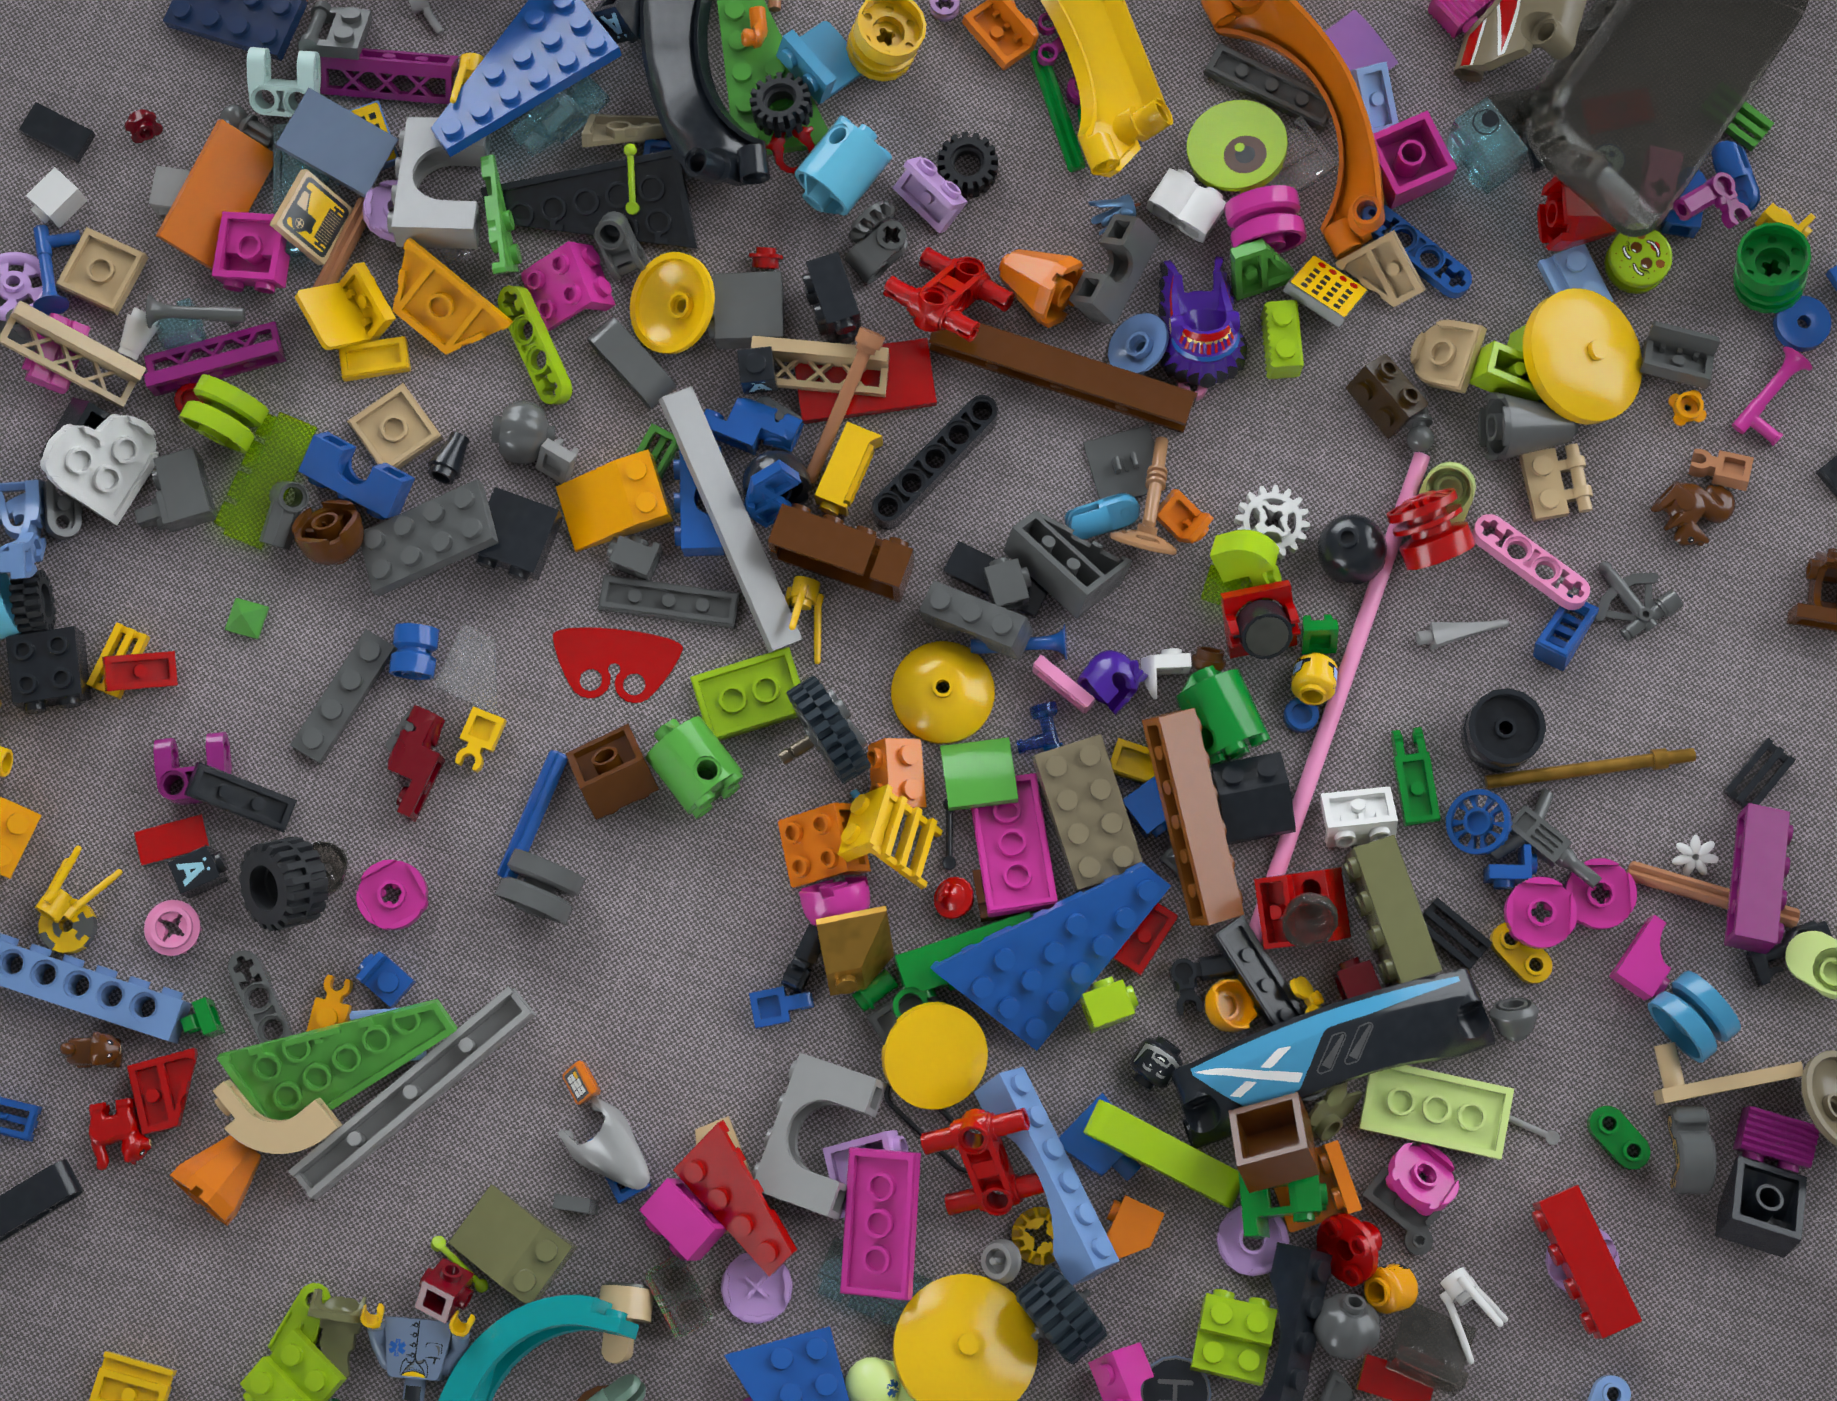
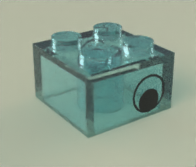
[1447,97,1529,195]

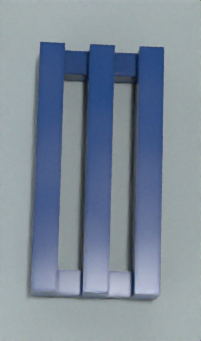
[0,1097,43,1142]

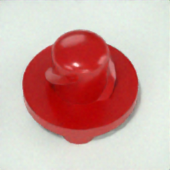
[1316,1213,1382,1287]

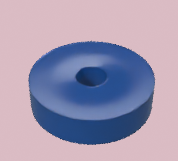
[1773,296,1831,352]

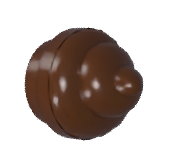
[1191,646,1226,671]

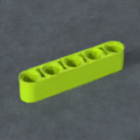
[1083,1100,1240,1209]

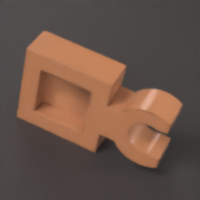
[1688,449,1754,491]

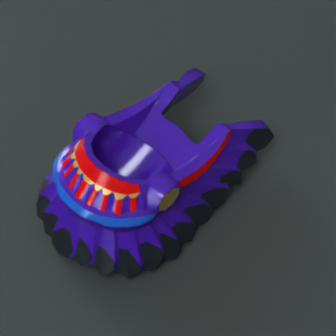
[1158,256,1248,388]

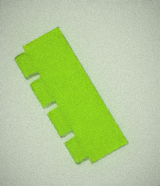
[214,411,318,551]

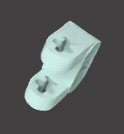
[247,47,321,117]

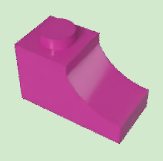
[1609,915,1672,1001]

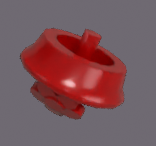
[934,876,974,919]

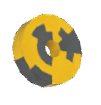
[38,898,98,954]

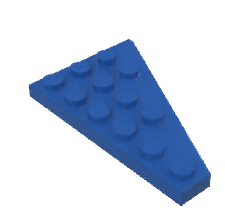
[930,862,1171,1051]

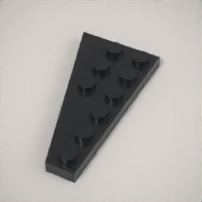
[481,149,699,249]

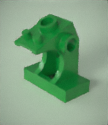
[1238,1170,1328,1239]

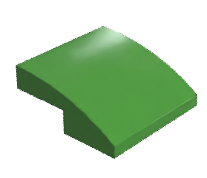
[940,737,1018,811]

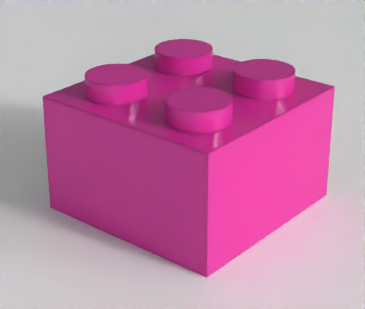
[1374,110,1458,209]

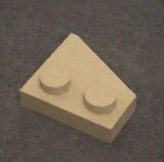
[1335,230,1426,307]

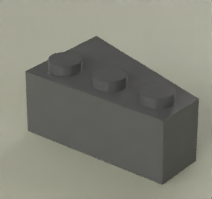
[1003,510,1133,619]

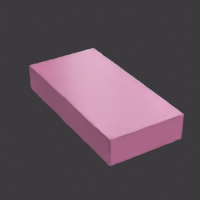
[1032,655,1095,714]

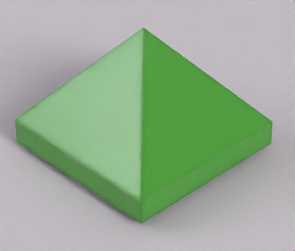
[225,598,269,640]

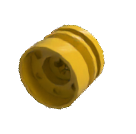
[846,0,927,82]

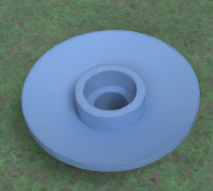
[1108,313,1169,374]

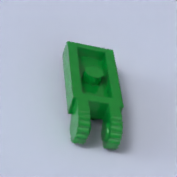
[1391,727,1441,827]

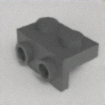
[1640,321,1720,389]

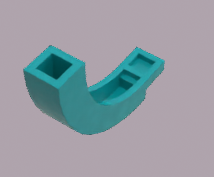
[439,1295,639,1401]

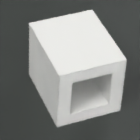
[26,167,88,228]

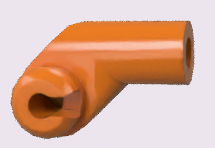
[741,6,768,49]

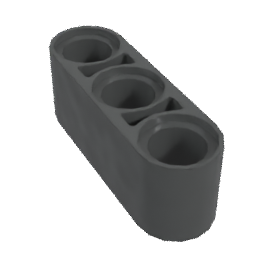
[587,316,677,409]

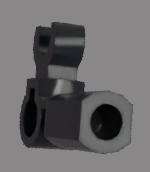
[781,924,822,993]
[1169,954,1236,1017]

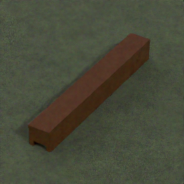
[929,323,1198,433]

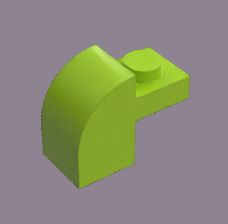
[1210,529,1282,601]

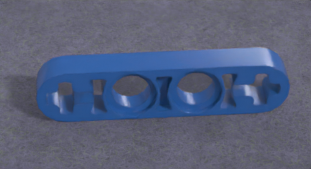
[1361,204,1472,299]

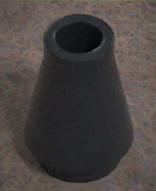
[428,431,470,485]

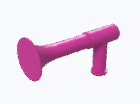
[1732,346,1813,446]

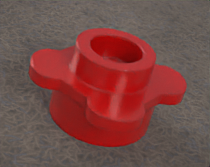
[749,247,783,269]

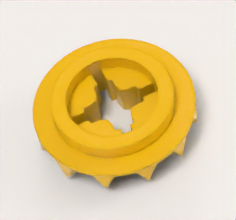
[1011,1207,1056,1265]

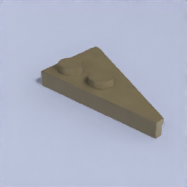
[581,114,666,147]

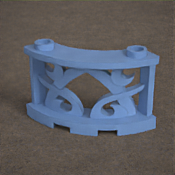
[0,480,47,579]

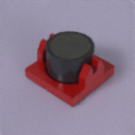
[1220,580,1301,659]

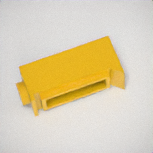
[815,421,883,516]

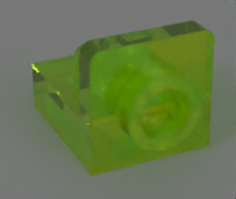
[1200,564,1254,611]

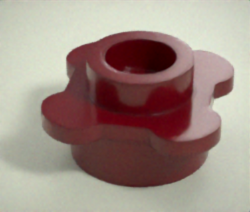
[124,109,163,143]

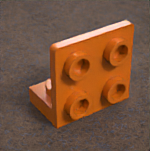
[778,803,871,888]
[1273,1140,1362,1232]

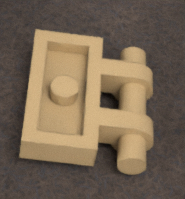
[1519,443,1593,522]

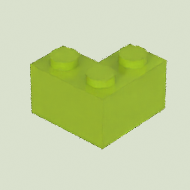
[1469,325,1541,401]

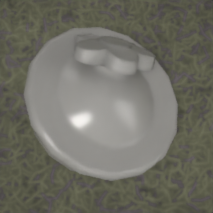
[981,1239,1021,1284]

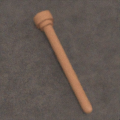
[807,327,885,483]

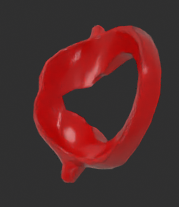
[766,126,815,174]

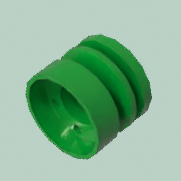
[1733,222,1811,314]

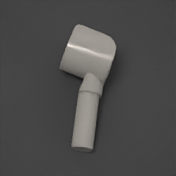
[409,0,444,35]

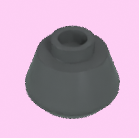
[1489,998,1539,1041]

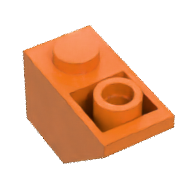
[1106,1195,1165,1259]

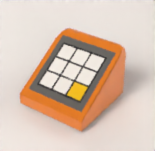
[562,1060,601,1105]

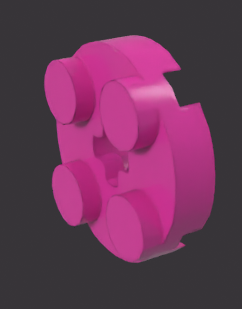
[1564,858,1637,930]
[356,859,429,930]
[1504,877,1578,949]
[1386,1142,1459,1216]

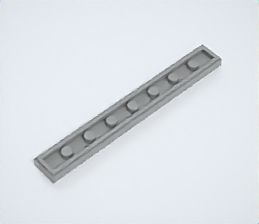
[658,386,803,653]

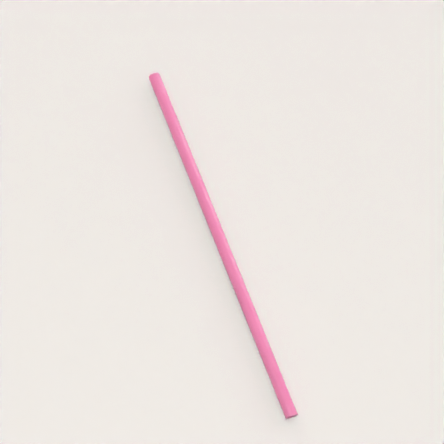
[1249,452,1430,943]

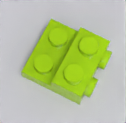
[1190,1289,1278,1386]
[240,1328,347,1401]

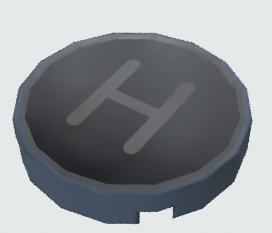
[1140,1355,1212,1401]

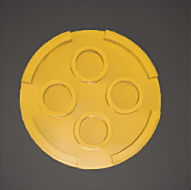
[881,1002,988,1110]

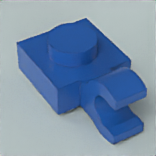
[749,986,814,1029]

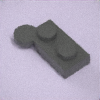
[1361,1166,1441,1255]

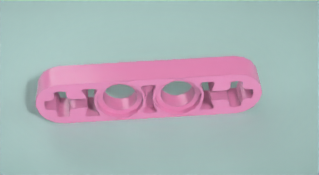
[1472,514,1590,610]

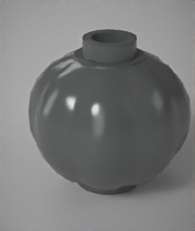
[491,400,556,464]
[1313,1293,1381,1360]

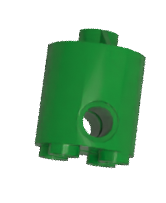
[1175,665,1271,768]

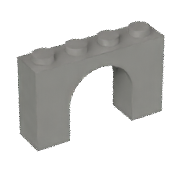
[387,117,491,249]
[752,1053,887,1221]

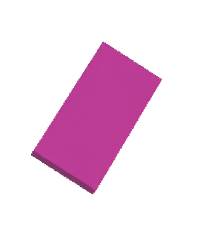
[971,773,1058,917]
[840,1147,921,1301]

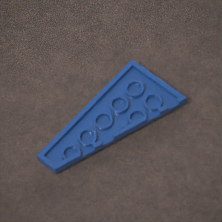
[724,1326,849,1401]

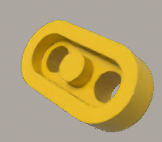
[1490,922,1553,984]

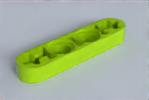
[498,285,572,405]

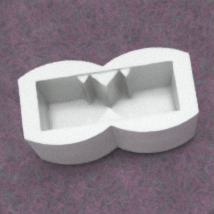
[1146,168,1226,243]

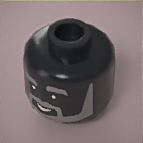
[1130,1035,1183,1090]

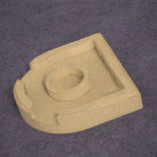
[1410,320,1487,394]

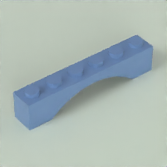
[974,1067,1120,1286]

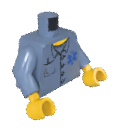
[360,1303,476,1401]

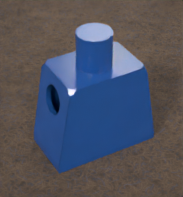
[1059,1093,1142,1181]

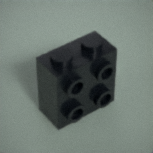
[802,251,861,344]
[473,487,563,582]
[6,626,92,714]

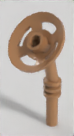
[1109,436,1178,555]

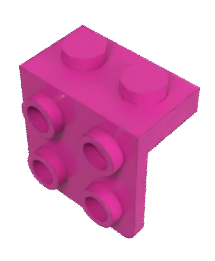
[521,241,616,331]

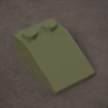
[448,1184,577,1304]

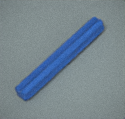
[497,750,568,879]

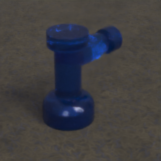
[1016,701,1064,754]

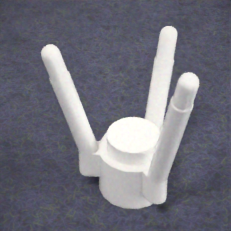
[1440,1267,1508,1364]

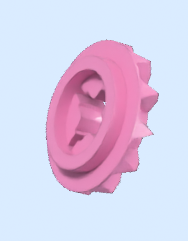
[144,900,202,957]

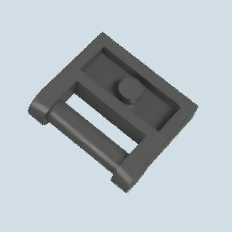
[298,0,372,60]

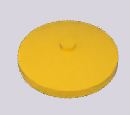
[1523,288,1642,425]
[893,1274,1038,1401]

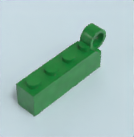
[892,911,1031,1019]

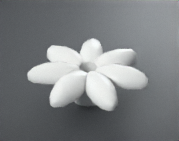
[1672,835,1719,876]

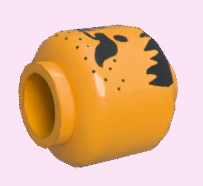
[1364,1263,1418,1314]

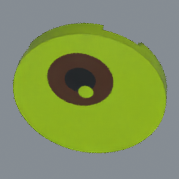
[1187,100,1288,194]

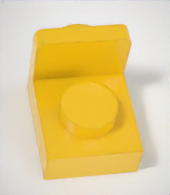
[1754,203,1816,238]

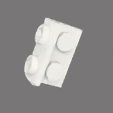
[1320,786,1398,848]

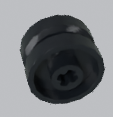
[1460,688,1546,773]

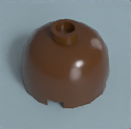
[292,499,364,565]

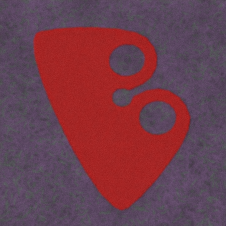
[553,627,683,703]

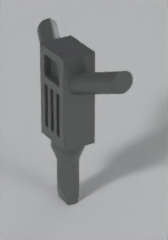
[1487,788,1602,889]

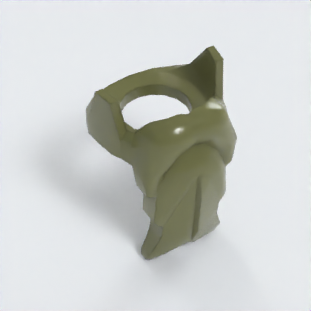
[308,1289,367,1378]

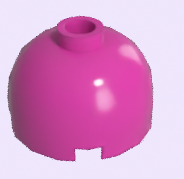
[799,876,870,927]

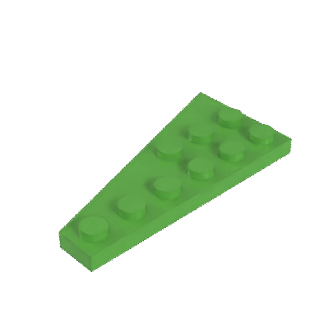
[717,0,828,155]
[217,998,458,1120]

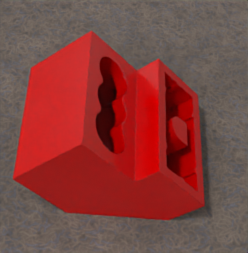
[1254,867,1351,950]

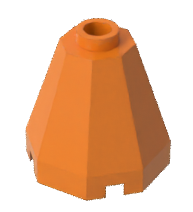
[999,249,1085,328]
[170,1135,262,1226]

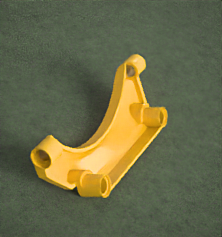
[1040,0,1173,178]

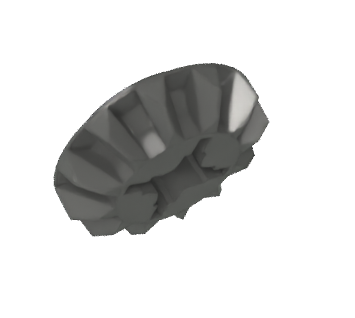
[849,201,896,243]

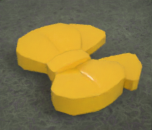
[1289,976,1324,1013]

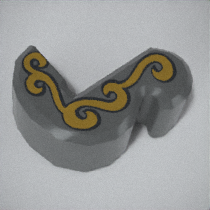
[1667,1105,1717,1194]

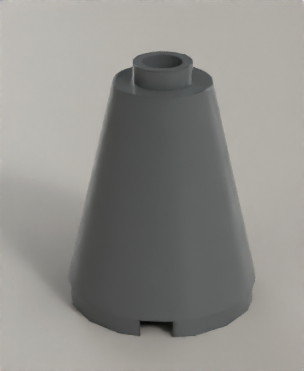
[1478,392,1579,461]

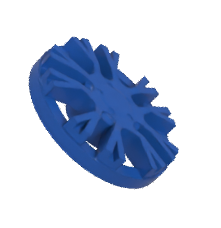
[1446,789,1513,855]

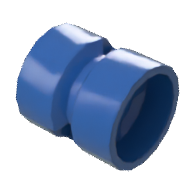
[389,623,440,680]

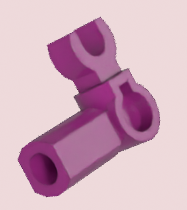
[1673,172,1751,229]

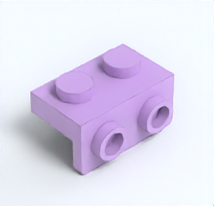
[893,156,968,233]

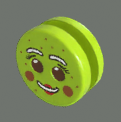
[1604,226,1672,294]

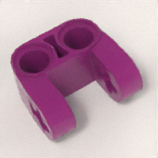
[153,732,232,805]

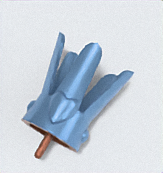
[1088,194,1141,235]

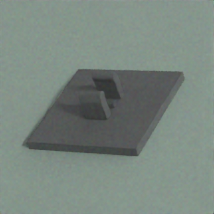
[1083,425,1167,499]

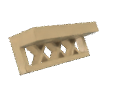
[0,301,146,408]
[751,336,890,397]

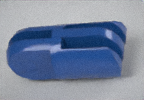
[1711,140,1760,212]

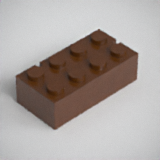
[768,503,914,603]

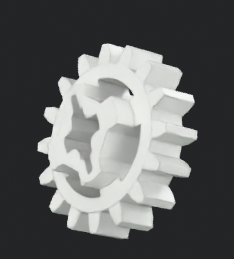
[1234,485,1310,560]

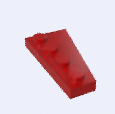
[673,1120,797,1277]

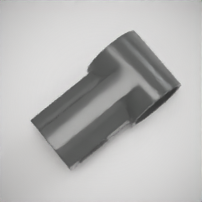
[259,480,309,550]

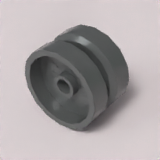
[494,849,586,925]

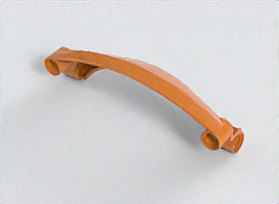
[1201,0,1385,260]

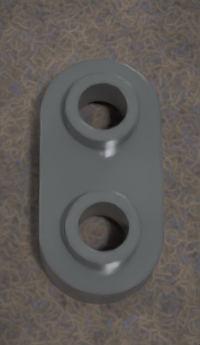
[43,479,82,540]

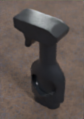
[1746,920,1833,987]

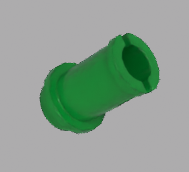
[852,969,898,1012]

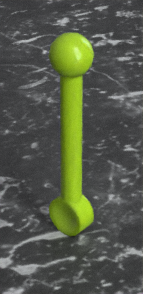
[624,143,640,215]
[430,1236,489,1293]

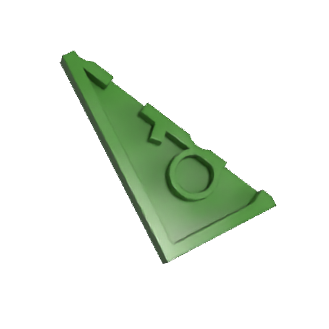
[480,154,522,274]

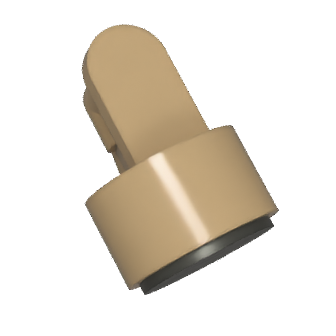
[599,1282,655,1364]

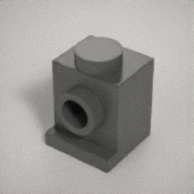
[607,535,663,581]

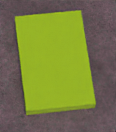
[690,647,800,741]

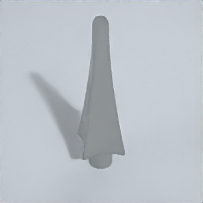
[1415,619,1509,650]

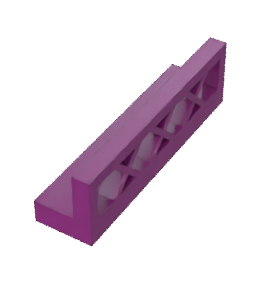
[320,48,458,105]
[143,321,286,397]

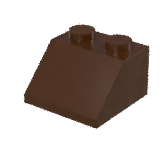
[566,724,659,820]

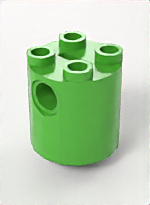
[645,716,743,819]

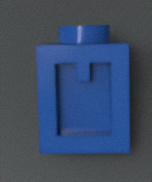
[355,951,416,1008]

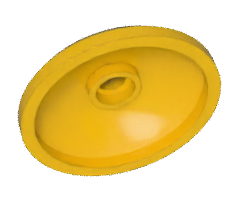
[630,252,715,354]
[891,641,995,744]

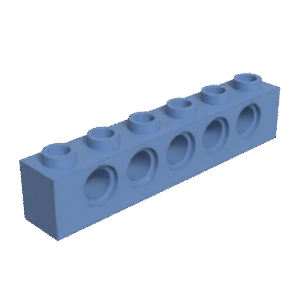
[0,933,192,1044]

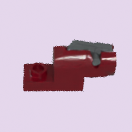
[385,705,445,822]

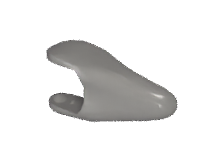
[558,1096,650,1190]

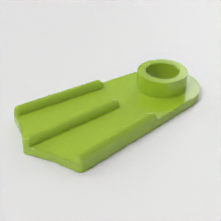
[267,1283,331,1352]

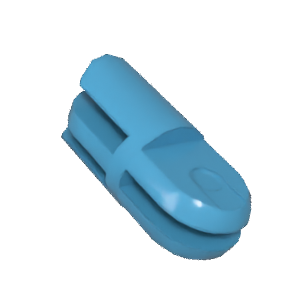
[1064,493,1140,540]

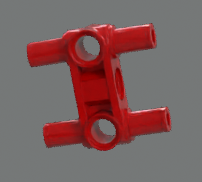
[883,247,1015,342]
[920,1108,1045,1216]

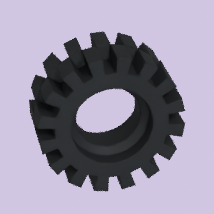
[750,72,813,138]
[937,132,998,198]
[9,570,56,634]

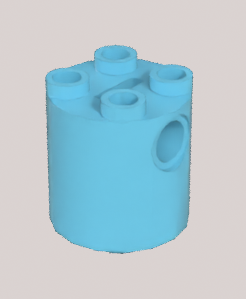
[795,115,892,216]

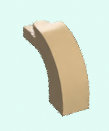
[213,1080,343,1154]

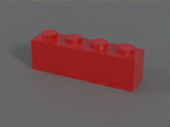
[1532,1185,1642,1339]

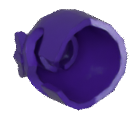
[1077,650,1148,716]

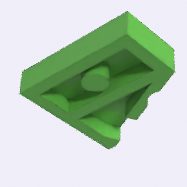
[1230,239,1295,301]

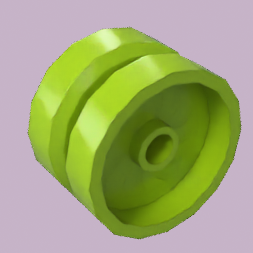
[178,374,269,454]

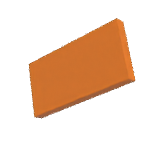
[156,119,279,271]

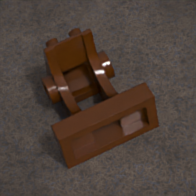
[1787,548,1837,632]

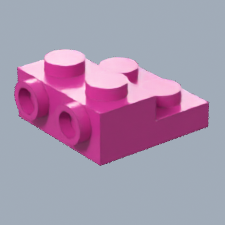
[212,211,291,294]

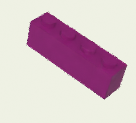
[1724,803,1793,954]

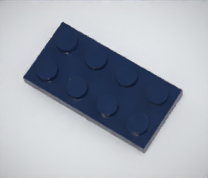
[163,0,308,61]

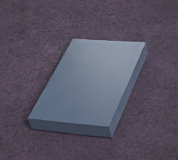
[275,87,399,198]

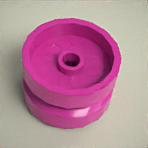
[1224,185,1307,254]

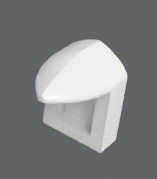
[1141,648,1191,699]

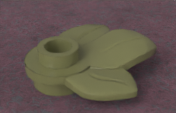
[1309,1081,1363,1141]

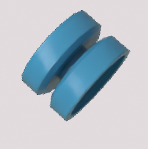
[1648,970,1741,1063]

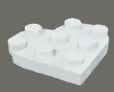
[40,414,159,526]

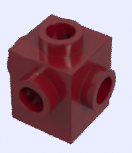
[415,1258,475,1324]

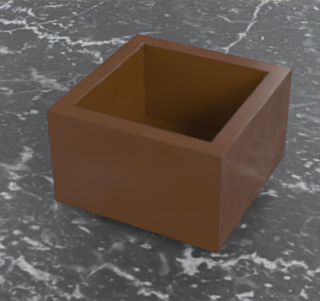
[1228,1092,1320,1193]

